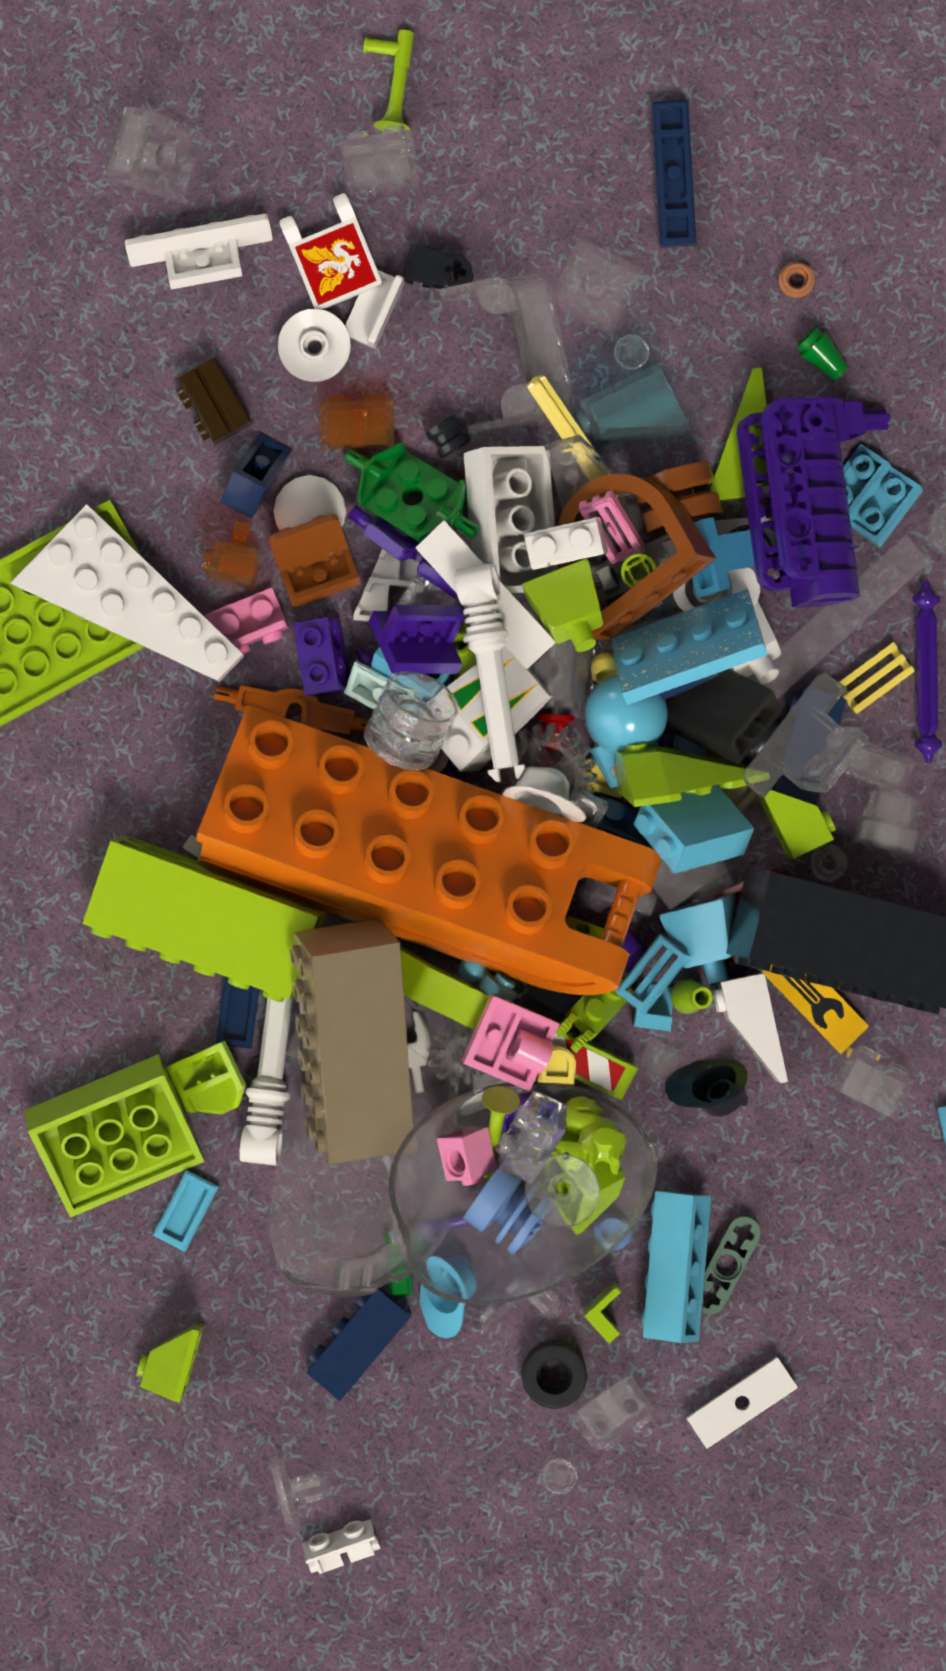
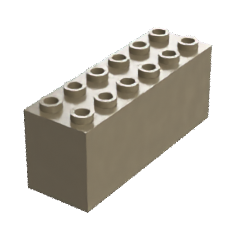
[289,918,415,1165]

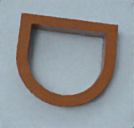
[556,474,716,642]

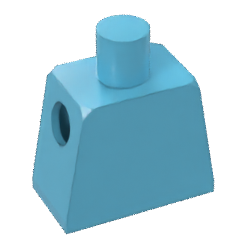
[659,893,737,984]

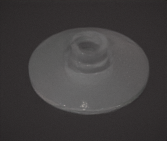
[525,1154,600,1228]

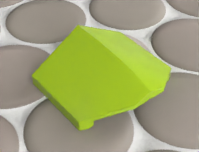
[166,1041,246,1114]

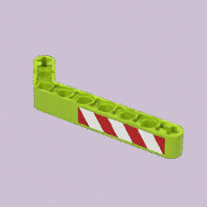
[400,945,639,1100]

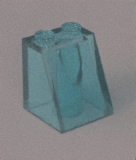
[574,363,691,443]

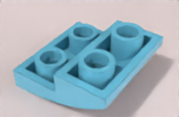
[843,444,923,548]

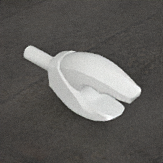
[407,1010,431,1093]

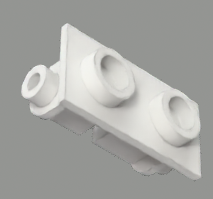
[302,1519,381,1574]

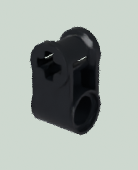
[402,244,474,293]

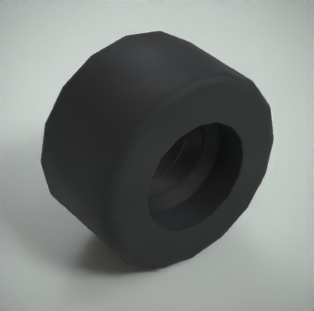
[521,1340,587,1409]

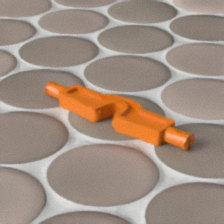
[214,685,371,735]

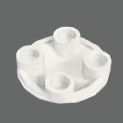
[274,475,346,530]

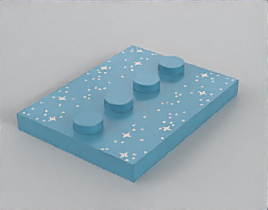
[610,589,768,705]

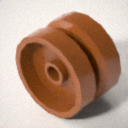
[635,461,724,534]

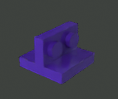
[369,605,465,674]

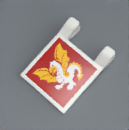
[280,193,383,310]

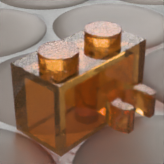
[320,394,395,450]
[203,521,261,591]

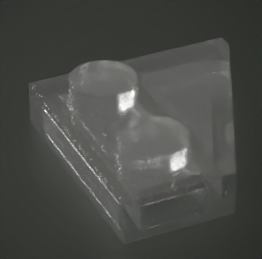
[544,434,631,510]

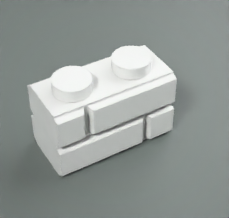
[524,517,608,570]

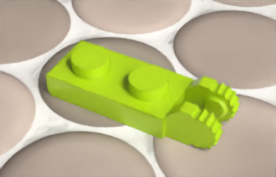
[556,979,634,1053]

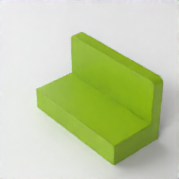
[583,1281,622,1343]

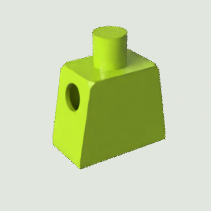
[522,558,603,652]

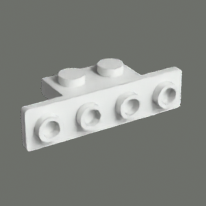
[125,214,273,289]

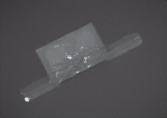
[743,674,869,797]

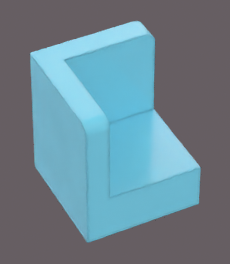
[633,983,673,1032]

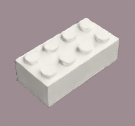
[464,446,558,597]

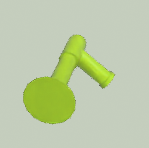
[363,30,415,134]
[482,1086,520,1179]

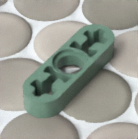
[702,1216,761,1315]

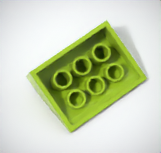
[24,1054,205,1218]

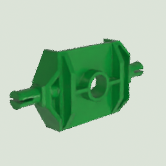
[344,442,480,543]

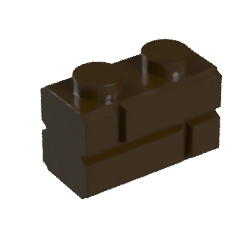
[175,357,252,445]

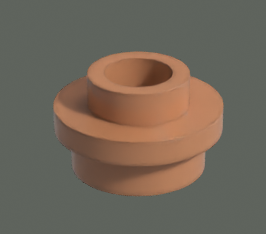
[778,261,815,298]

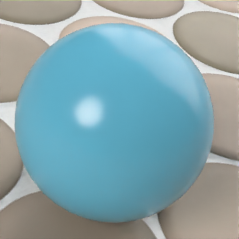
[585,674,668,754]

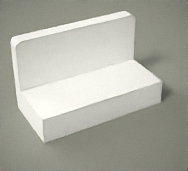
[345,270,404,349]

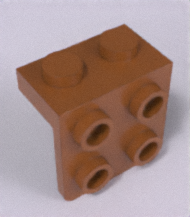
[268,514,361,609]

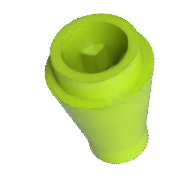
[671,978,713,1014]

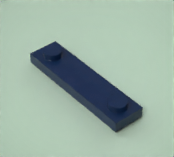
[652,100,697,248]

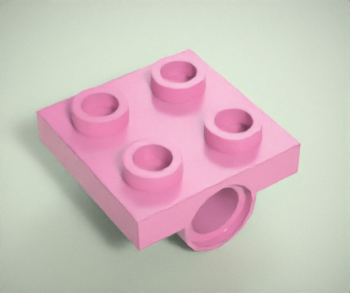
[461,994,560,1091]

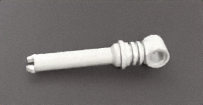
[455,563,526,782]
[240,997,293,1166]

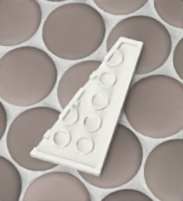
[11,504,244,682]

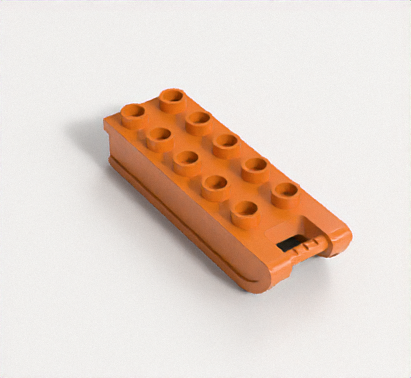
[196,705,662,995]

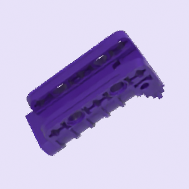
[737,397,891,608]

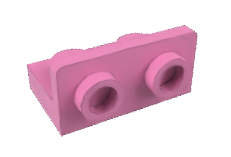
[205,587,289,654]

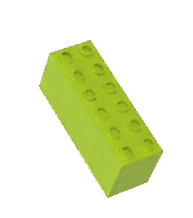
[82,834,328,1002]

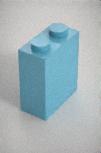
[634,785,754,874]

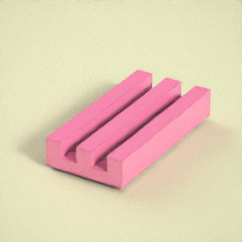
[578,490,645,564]

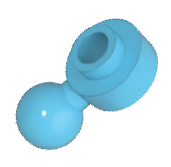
[459,960,517,1002]

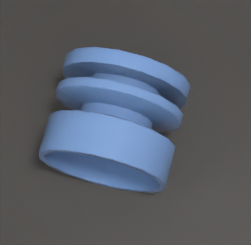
[463,1156,558,1255]

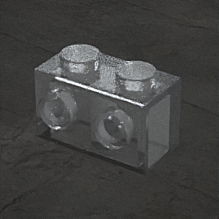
[496,1090,567,1184]
[570,1370,656,1452]

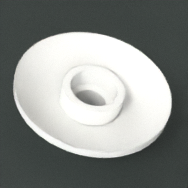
[278,309,351,382]

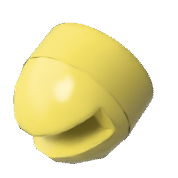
[591,652,618,683]

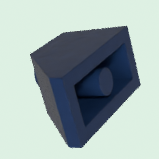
[220,432,292,519]

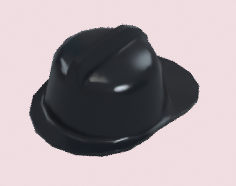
[665,1060,748,1117]

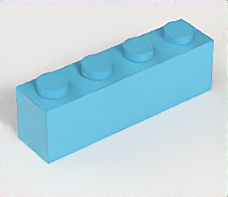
[642,1191,711,1343]

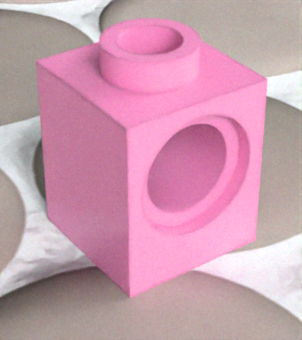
[437,1127,497,1186]

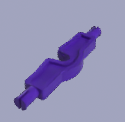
[347,505,458,599]

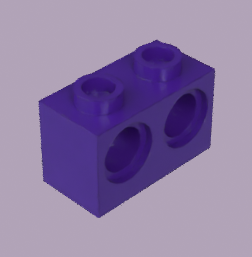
[293,617,350,696]

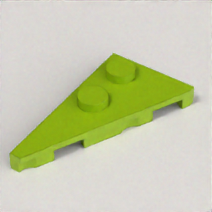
[710,367,769,501]

